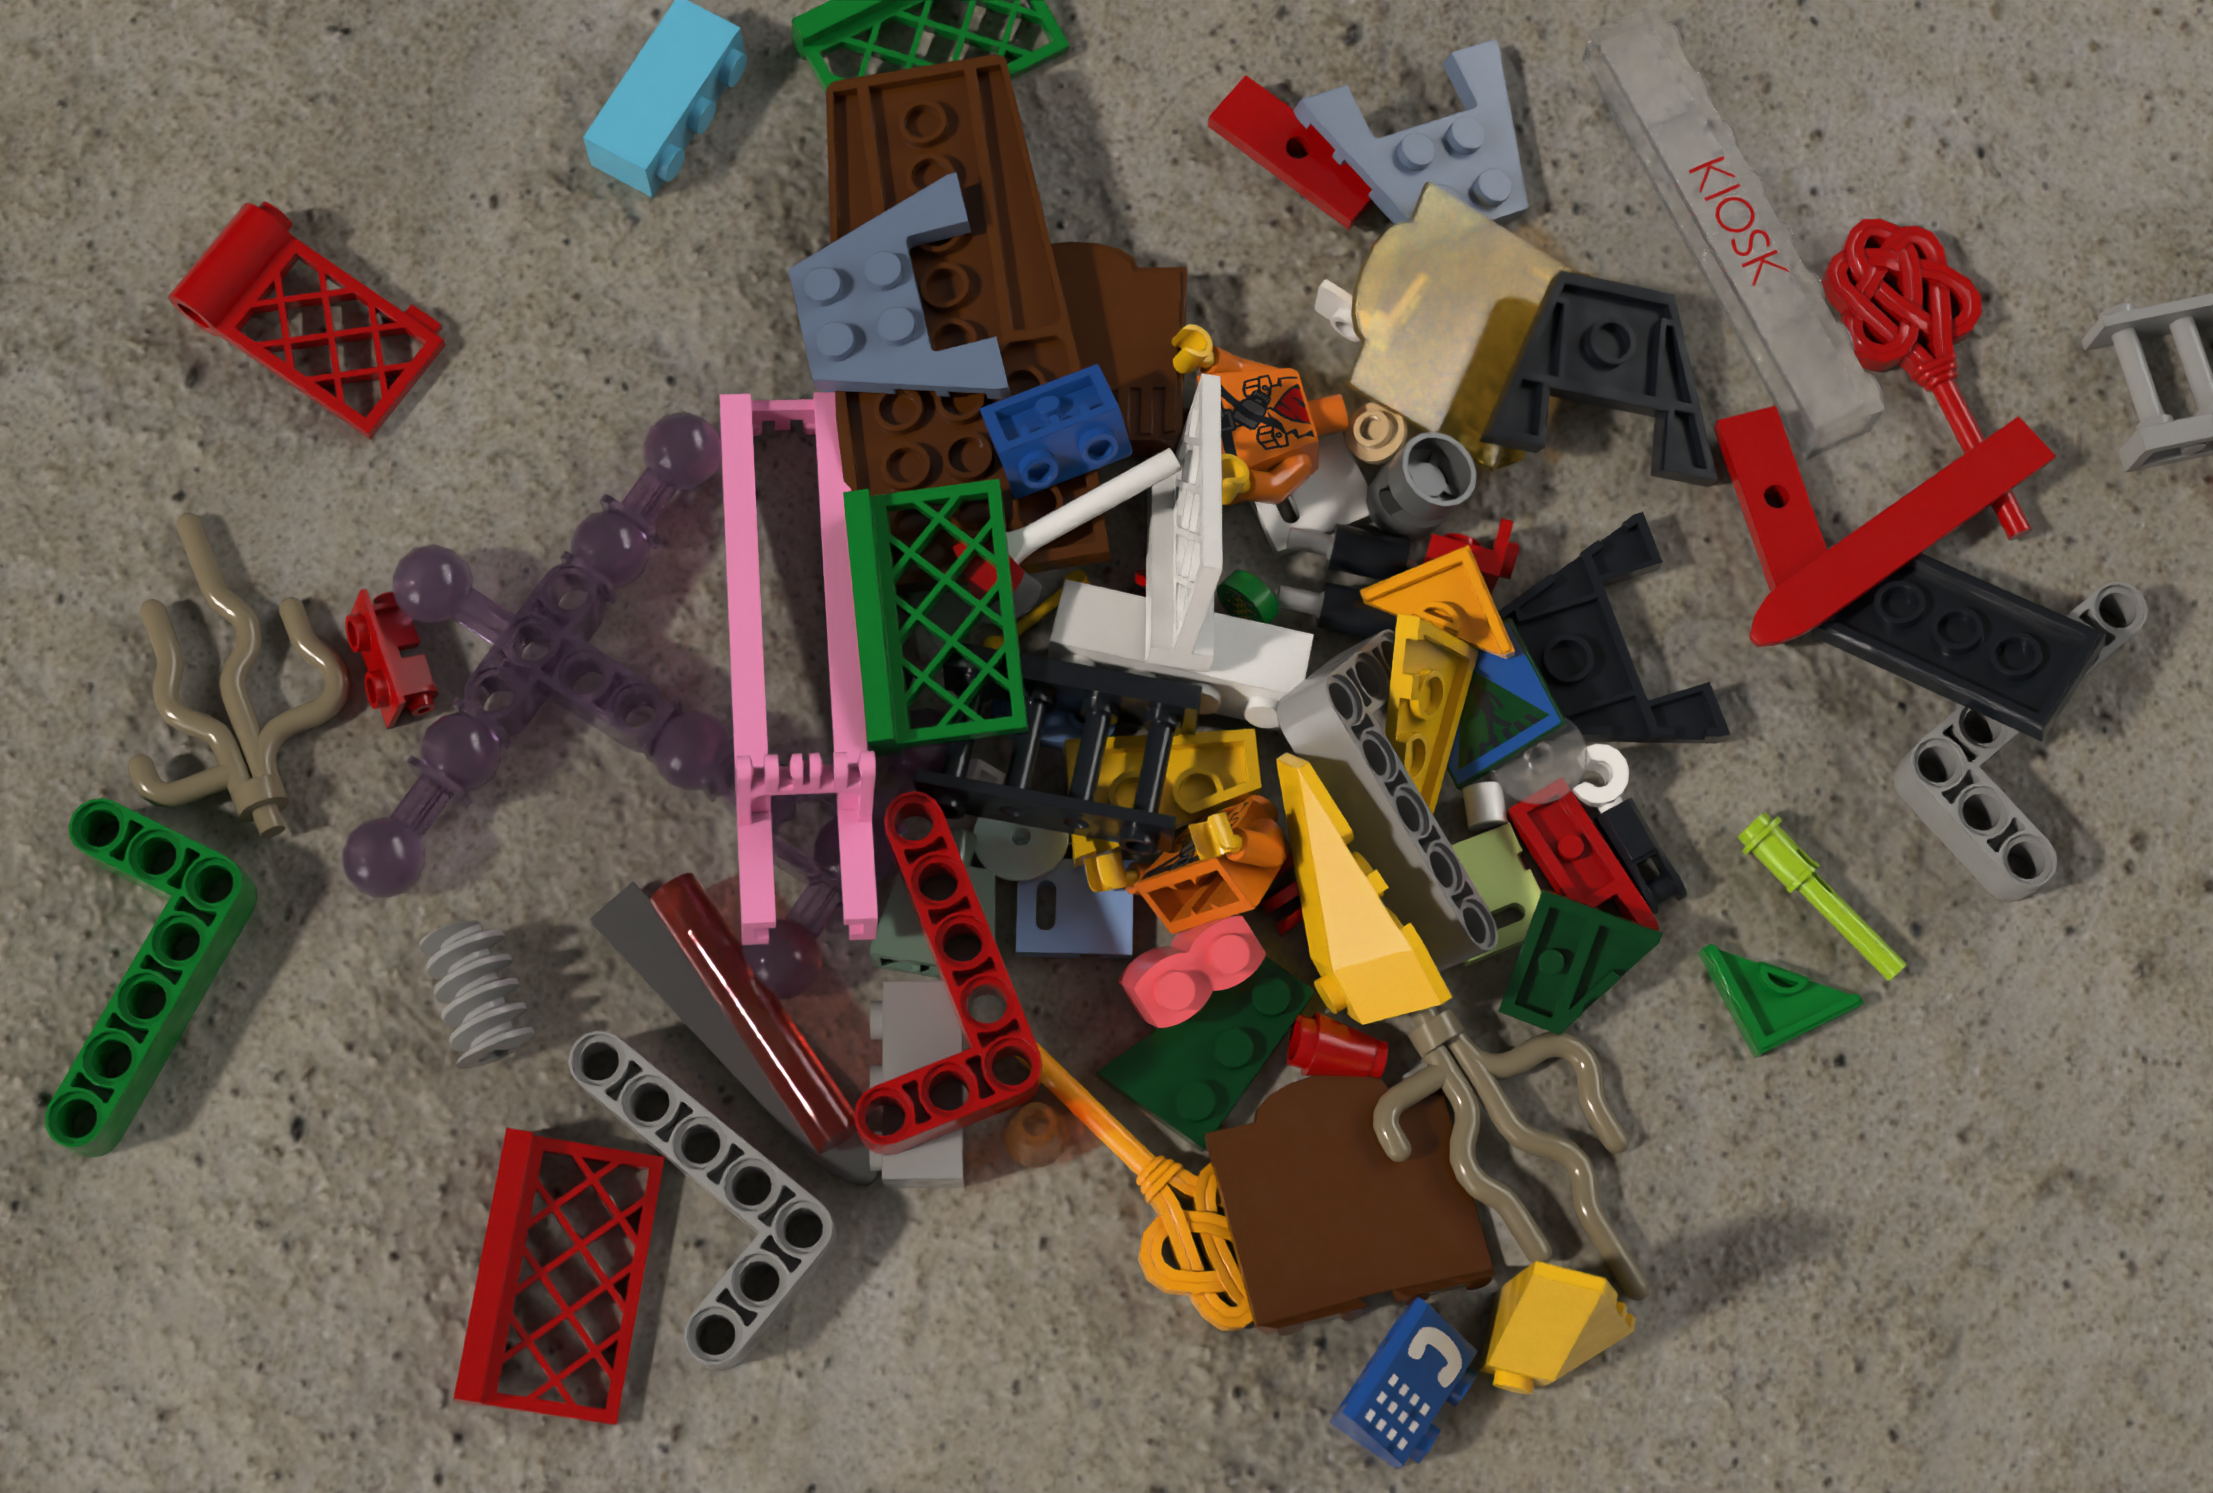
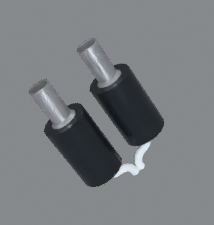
[1276,523,1419,638]

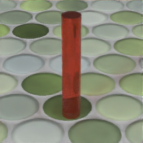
[649,872,857,1154]

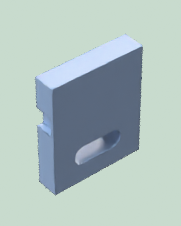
[1016,859,1134,959]

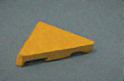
[1360,545,1515,659]

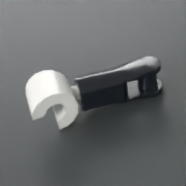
[1571,744,1687,914]

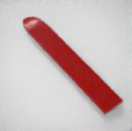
[1749,416,2056,647]

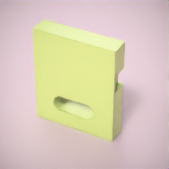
[1451,823,1541,966]

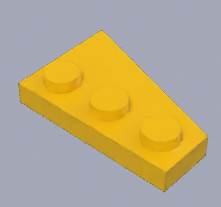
[1385,614,1479,815]
[1064,729,1262,868]

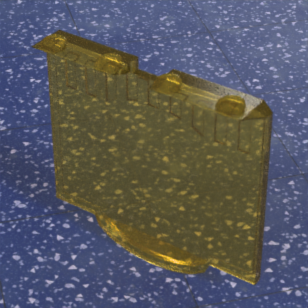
[1345,182,1592,471]

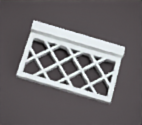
[1145,373,1223,672]

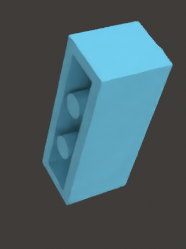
[583,0,747,198]

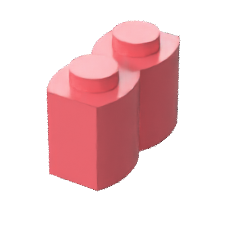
[1117,914,1266,1028]

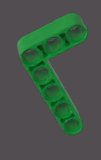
[45,798,258,1158]

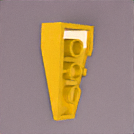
[1276,752,1452,1025]
[1478,1261,1636,1395]

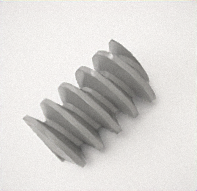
[419,921,536,1069]

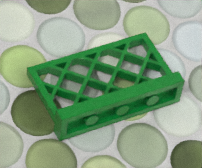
[791,0,1070,94]
[843,479,1029,757]

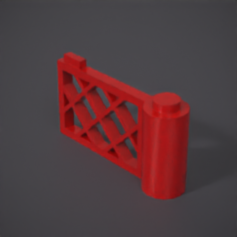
[168,201,445,440]

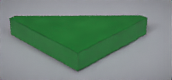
[1698,944,1864,1058]

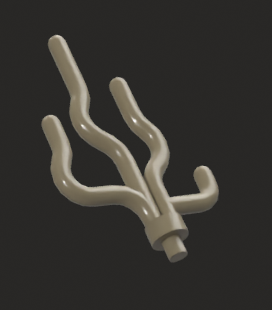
[128,513,351,838]
[1373,1006,1650,1301]

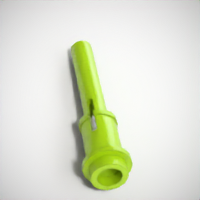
[1737,811,1907,982]

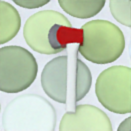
[953,448,1181,626]

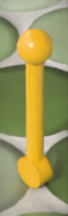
[982,570,1090,649]

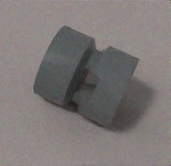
[1366,432,1477,542]

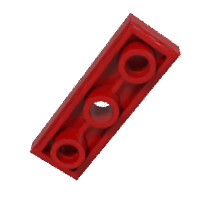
[1208,75,1374,230]
[1714,405,1827,592]

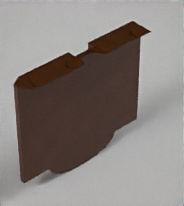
[1051,241,1188,458]
[1204,1075,1497,1336]

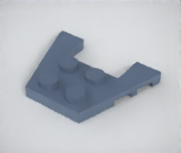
[1293,39,1528,252]
[788,173,1011,399]

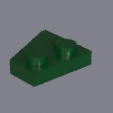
[1498,889,1663,1035]

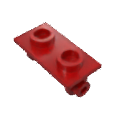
[345,589,438,729]

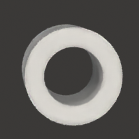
[1462,782,1508,831]

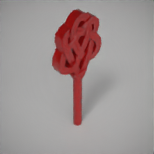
[1821,219,2032,541]

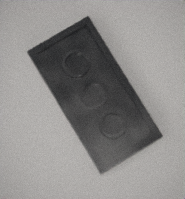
[1812,554,2106,742]

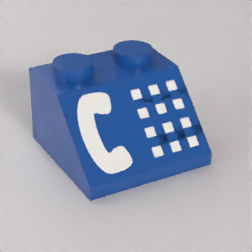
[1329,1297,1478,1469]

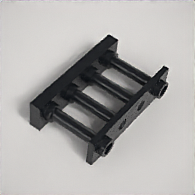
[915,643,1202,855]

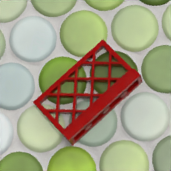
[453,1128,665,1426]

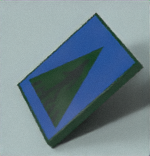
[1446,618,1568,790]

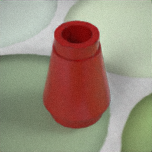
[1287,1012,1388,1079]

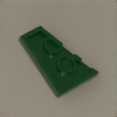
[1096,956,1316,1152]

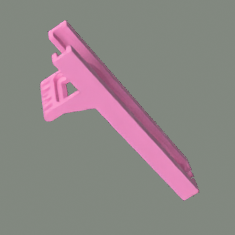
[720,392,878,945]

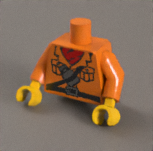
[1171,324,1348,506]
[1084,795,1290,935]

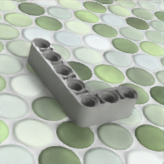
[1893,582,2148,902]
[1277,629,1497,972]
[568,1030,837,1371]

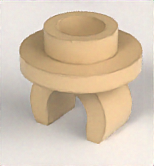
[1345,402,1407,466]

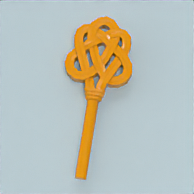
[1015,1041,1254,1331]

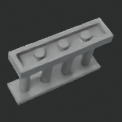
[2081,293,2213,473]

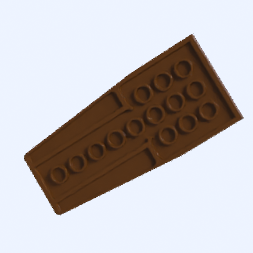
[826,54,1111,595]

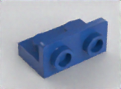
[980,364,1133,498]

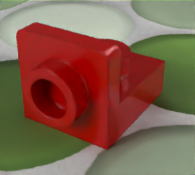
[1422,518,1520,595]

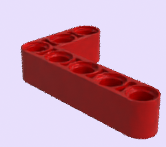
[854,791,1042,1156]

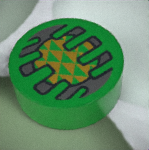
[1217,570,1279,624]

